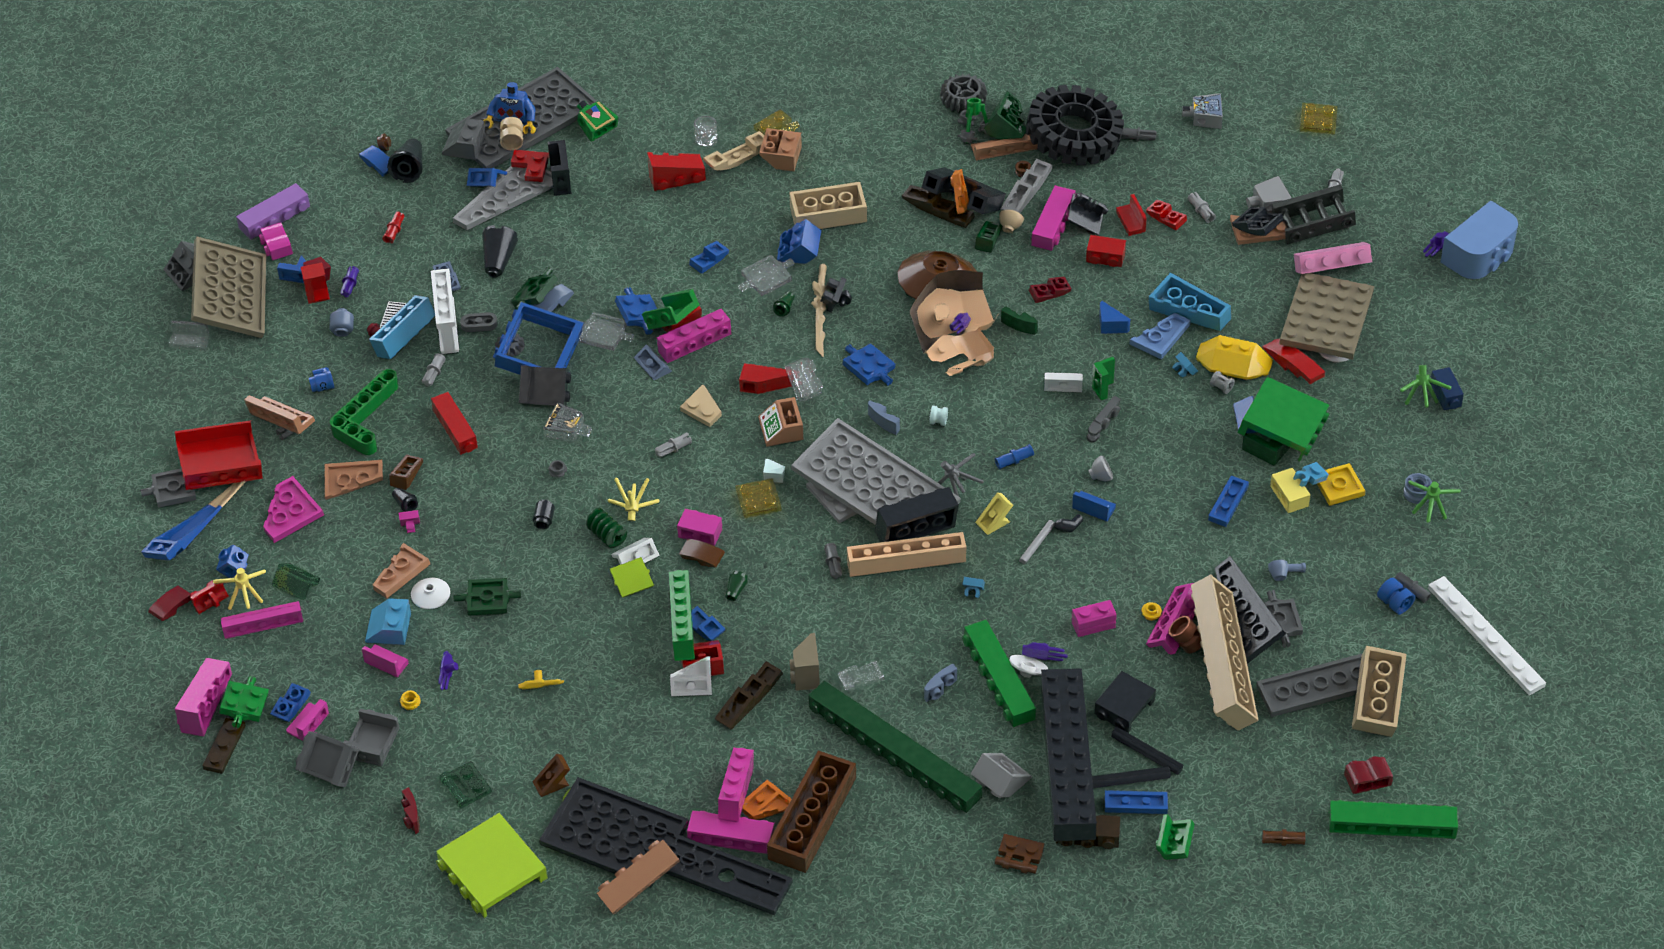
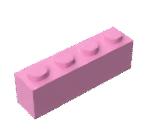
[1294,242,1372,274]

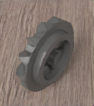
[495,333,525,357]

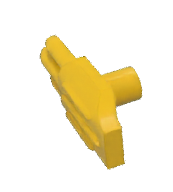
[518,670,564,689]

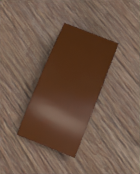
[679,539,725,568]

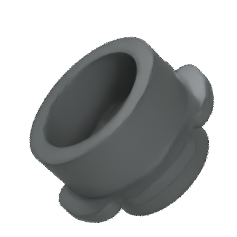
[548,460,567,477]

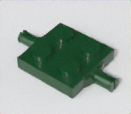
[510,267,558,310]
[453,578,521,616]

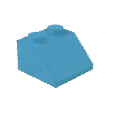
[365,599,411,645]

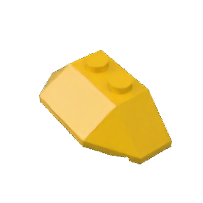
[1196,335,1273,380]

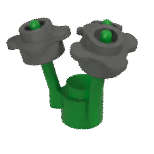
[957,98,988,143]

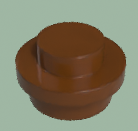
[377,133,391,151]

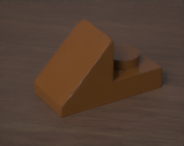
[532,754,570,797]

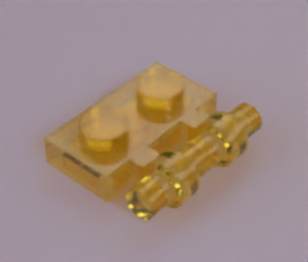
[754,109,799,135]

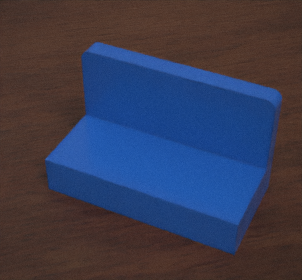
[467,168,507,187]
[1072,491,1116,521]

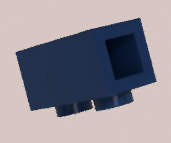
[1430,367,1464,410]

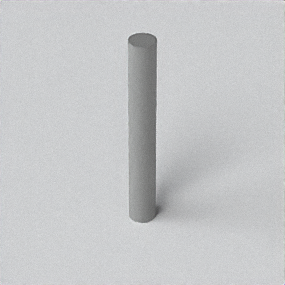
[1019,520,1055,564]

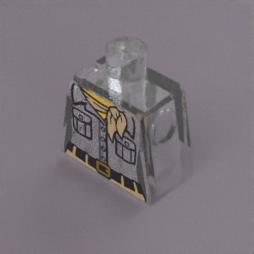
[543,402,592,443]

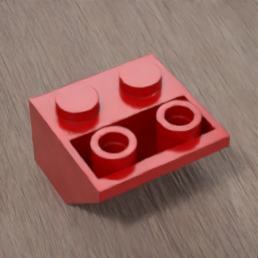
[681,640,724,676]

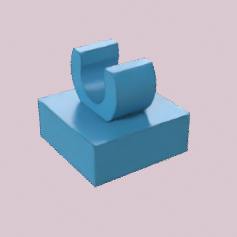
[1172,352,1198,377]
[963,577,985,598]

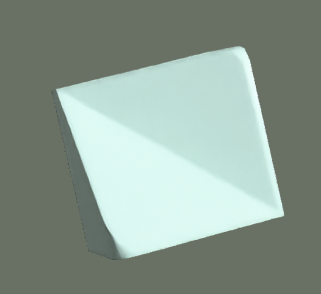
[763,459,785,483]

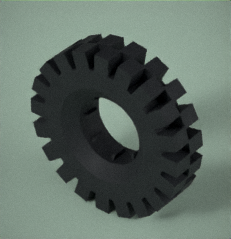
[1026,85,1124,165]

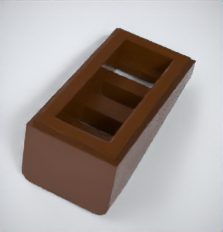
[389,455,423,490]

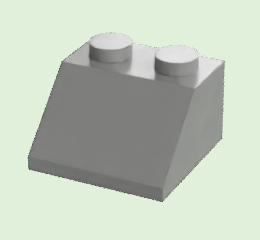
[971,753,1032,798]

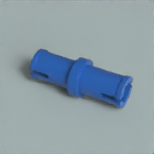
[995,444,1034,470]

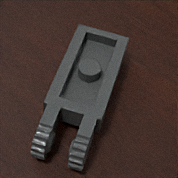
[1086,396,1121,443]

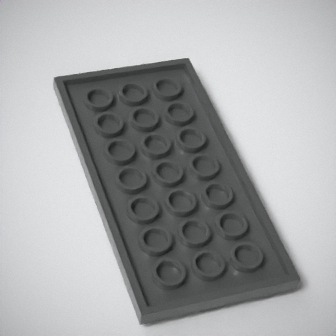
[445,67,597,168]

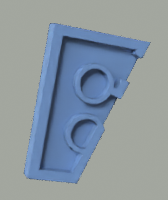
[1130,313,1191,359]

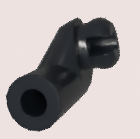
[1055,514,1084,532]

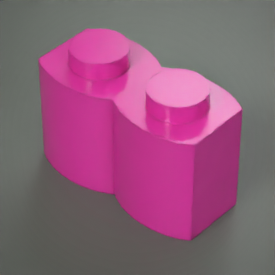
[258,222,293,261]

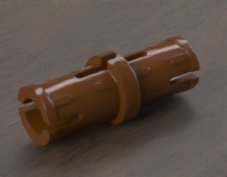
[1262,829,1305,846]

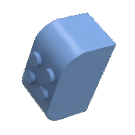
[1441,201,1518,279]

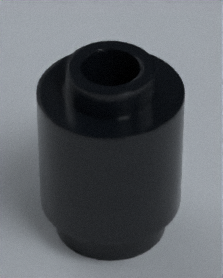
[533,500,555,529]

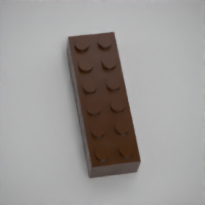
[767,750,856,873]

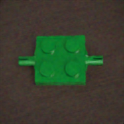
[219,676,269,728]

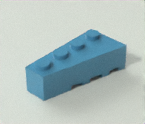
[1149,273,1231,331]

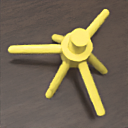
[607,478,660,521]
[213,568,266,610]

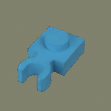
[1293,462,1329,487]

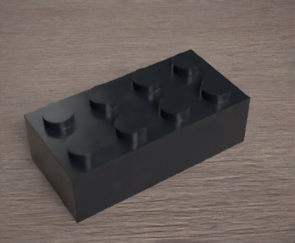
[875,487,959,543]

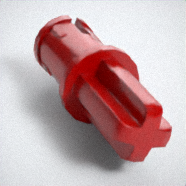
[382,211,405,244]

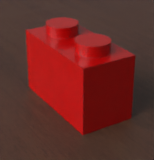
[1086,235,1126,267]

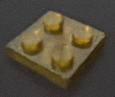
[1300,103,1338,134]
[735,478,782,518]

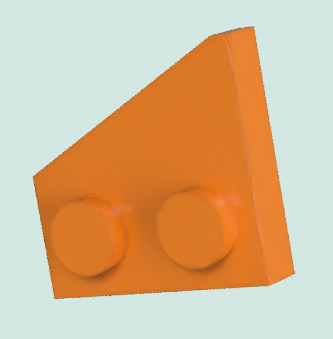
[951,169,969,214]
[741,780,792,820]

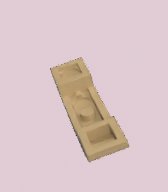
[703,131,764,170]

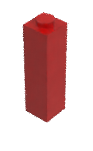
[431,392,478,455]

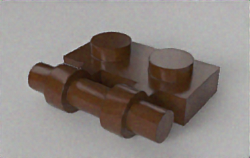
[995,834,1045,874]

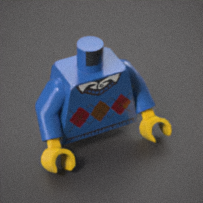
[483,82,536,134]

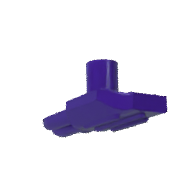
[1423,231,1449,257]
[949,313,971,334]
[1022,642,1068,661]
[438,651,459,690]

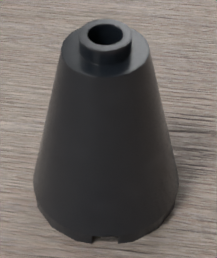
[387,139,423,183]
[482,225,518,278]

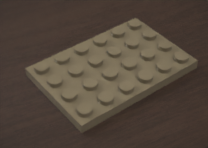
[191,236,266,338]
[1279,273,1374,360]

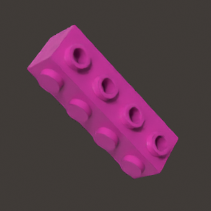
[657,309,731,363]

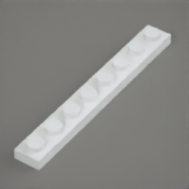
[1428,576,1546,695]

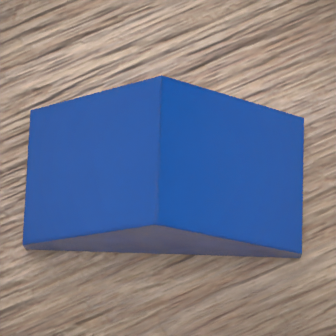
[1099,301,1130,334]

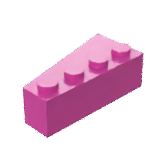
[175,658,232,737]

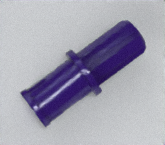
[340,266,359,297]

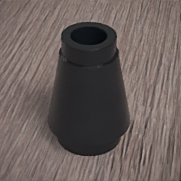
[392,488,418,512]

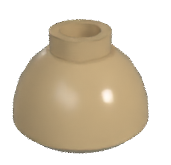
[999,210,1024,233]

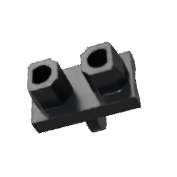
[820,277,852,313]

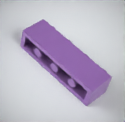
[236,183,310,240]

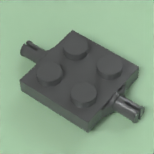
[140,469,196,508]
[1265,590,1303,648]

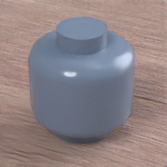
[329,308,354,337]

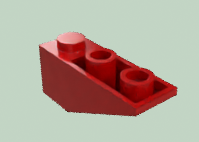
[739,363,799,394]

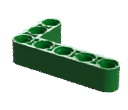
[330,369,399,455]

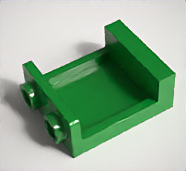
[642,289,699,330]

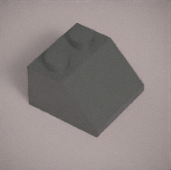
[442,118,486,160]

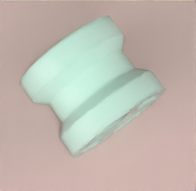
[930,406,948,426]

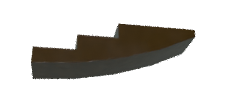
[902,185,975,228]
[714,661,783,730]

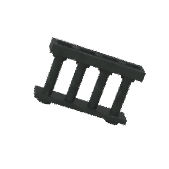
[1272,184,1356,245]

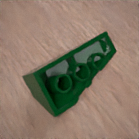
[984,91,1026,140]

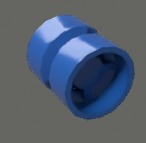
[1377,577,1415,615]

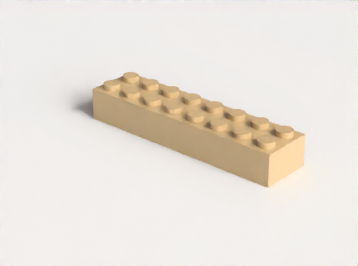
[1191,575,1259,730]

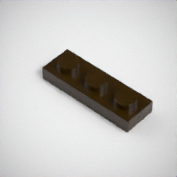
[202,718,246,774]

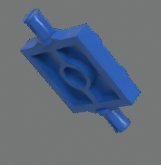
[615,287,657,335]
[843,344,895,386]

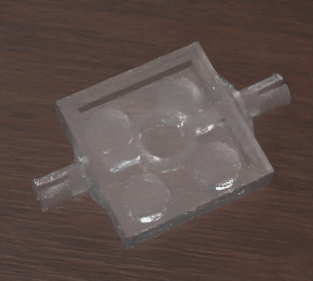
[739,255,794,296]
[577,312,634,351]

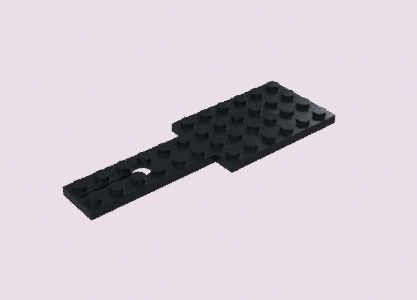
[539,777,793,916]

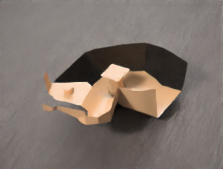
[910,270,999,376]

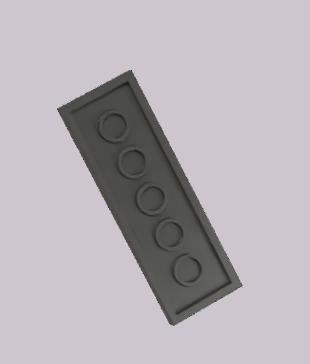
[1256,653,1363,717]

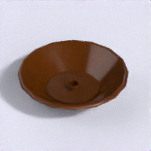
[897,250,977,300]

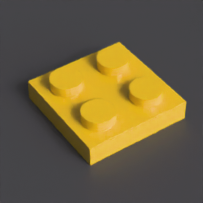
[1317,463,1365,506]

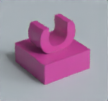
[399,510,420,533]

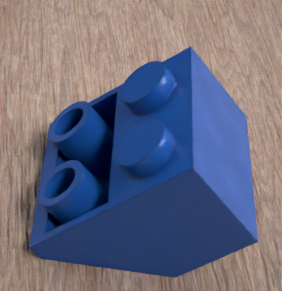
[777,219,821,264]

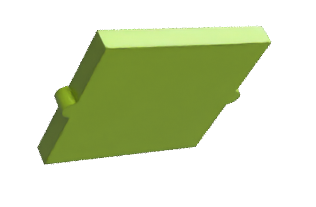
[610,557,654,598]

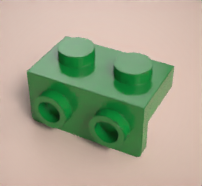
[1156,814,1195,860]

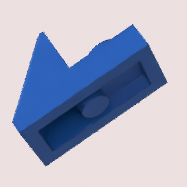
[277,256,306,283]

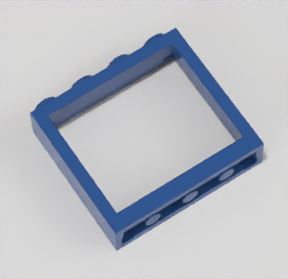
[493,302,584,375]

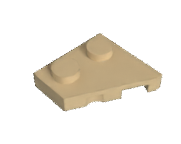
[680,385,722,427]

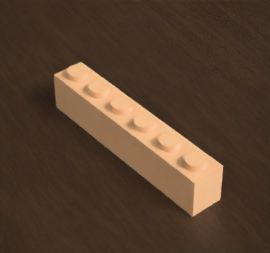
[847,532,966,577]

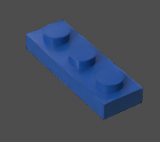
[1208,476,1249,527]
[1105,790,1168,814]

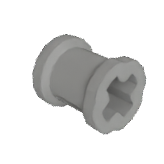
[1210,371,1235,394]

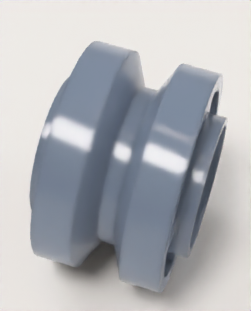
[1403,473,1432,504]

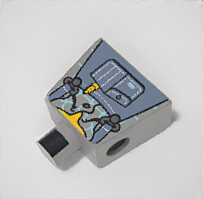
[1182,94,1223,129]

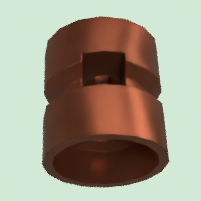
[1169,616,1202,654]

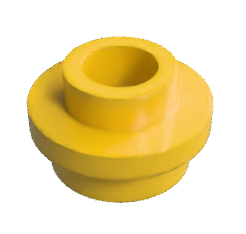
[1142,602,1162,621]
[400,690,421,710]

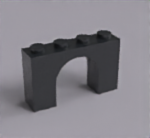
[921,167,1006,214]

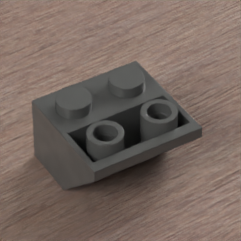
[164,241,194,291]

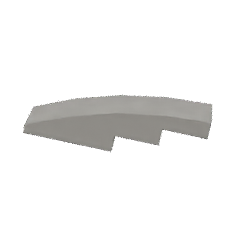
[1001,159,1052,213]

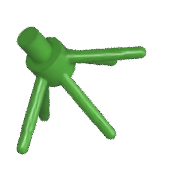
[1400,365,1452,408]
[1408,481,1461,523]

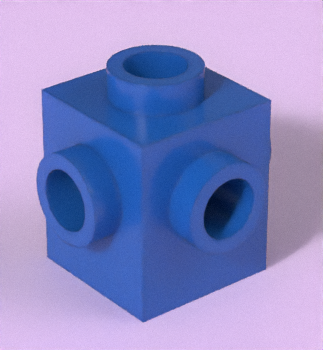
[216,545,249,578]

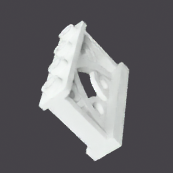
[431,269,459,354]

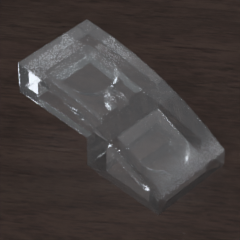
[838,660,885,690]

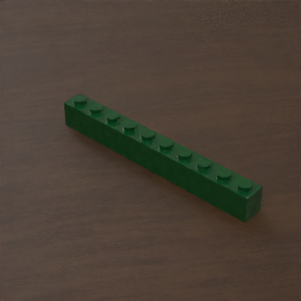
[808,681,982,813]

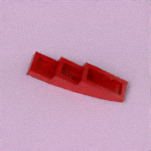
[1262,339,1325,384]

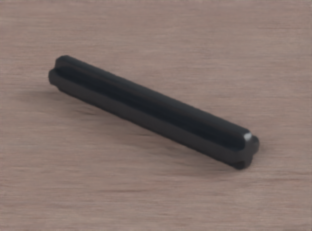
[1111,727,1184,775]
[1092,766,1171,788]

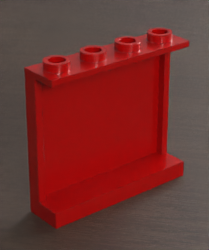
[175,420,263,490]

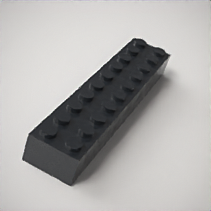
[1041,668,1097,841]

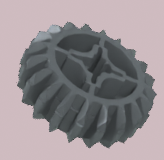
[940,73,987,113]

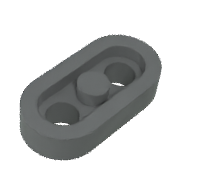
[460,312,498,332]

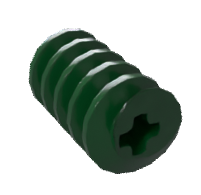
[586,507,627,548]

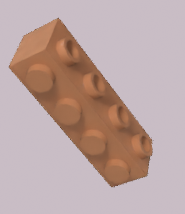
[597,840,680,915]

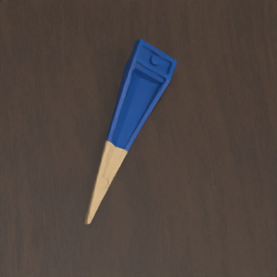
[142,481,246,560]

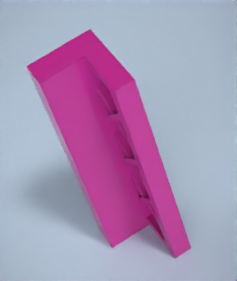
[1146,583,1195,655]
[221,601,303,639]

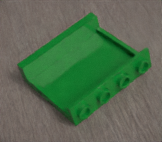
[1237,377,1330,462]

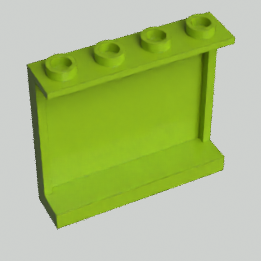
[436,813,548,918]

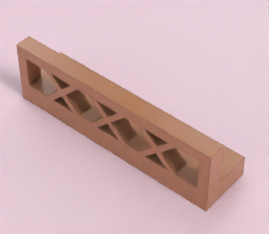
[971,134,1038,160]
[244,395,315,434]

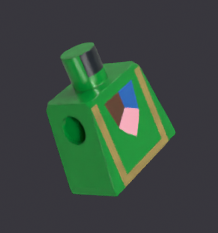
[577,100,618,142]

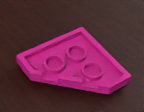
[263,476,324,543]

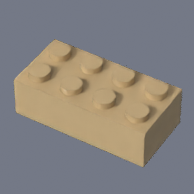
[790,182,867,229]
[1352,646,1406,737]

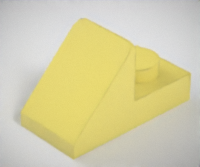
[975,492,1013,535]

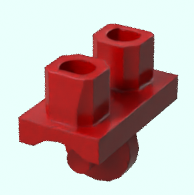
[190,580,229,614]

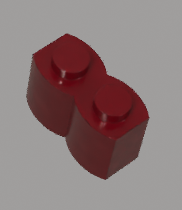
[1344,756,1393,794]

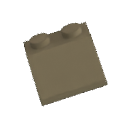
[789,633,820,691]

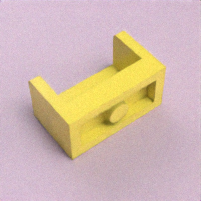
[1270,468,1310,513]

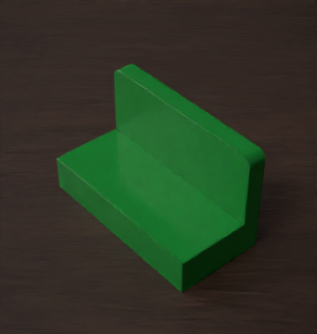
[1092,357,1115,400]

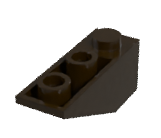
[1056,815,1121,849]

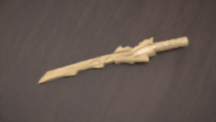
[811,264,831,357]

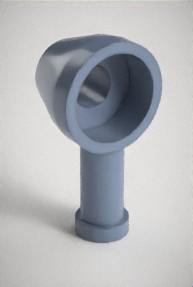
[1268,560,1306,581]

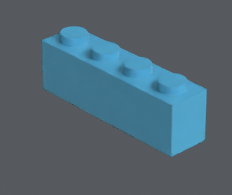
[369,295,435,359]

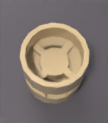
[500,117,523,150]

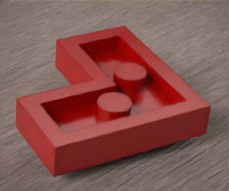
[511,150,549,182]

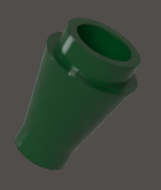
[773,292,795,317]
[725,571,748,601]

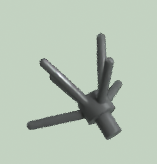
[938,453,984,502]

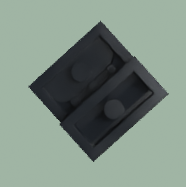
[1232,207,1284,236]

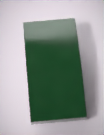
[1001,306,1038,335]

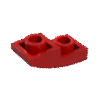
[1146,200,1187,230]

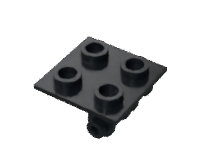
[1067,193,1108,236]

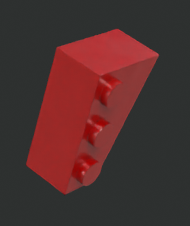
[647,152,706,191]

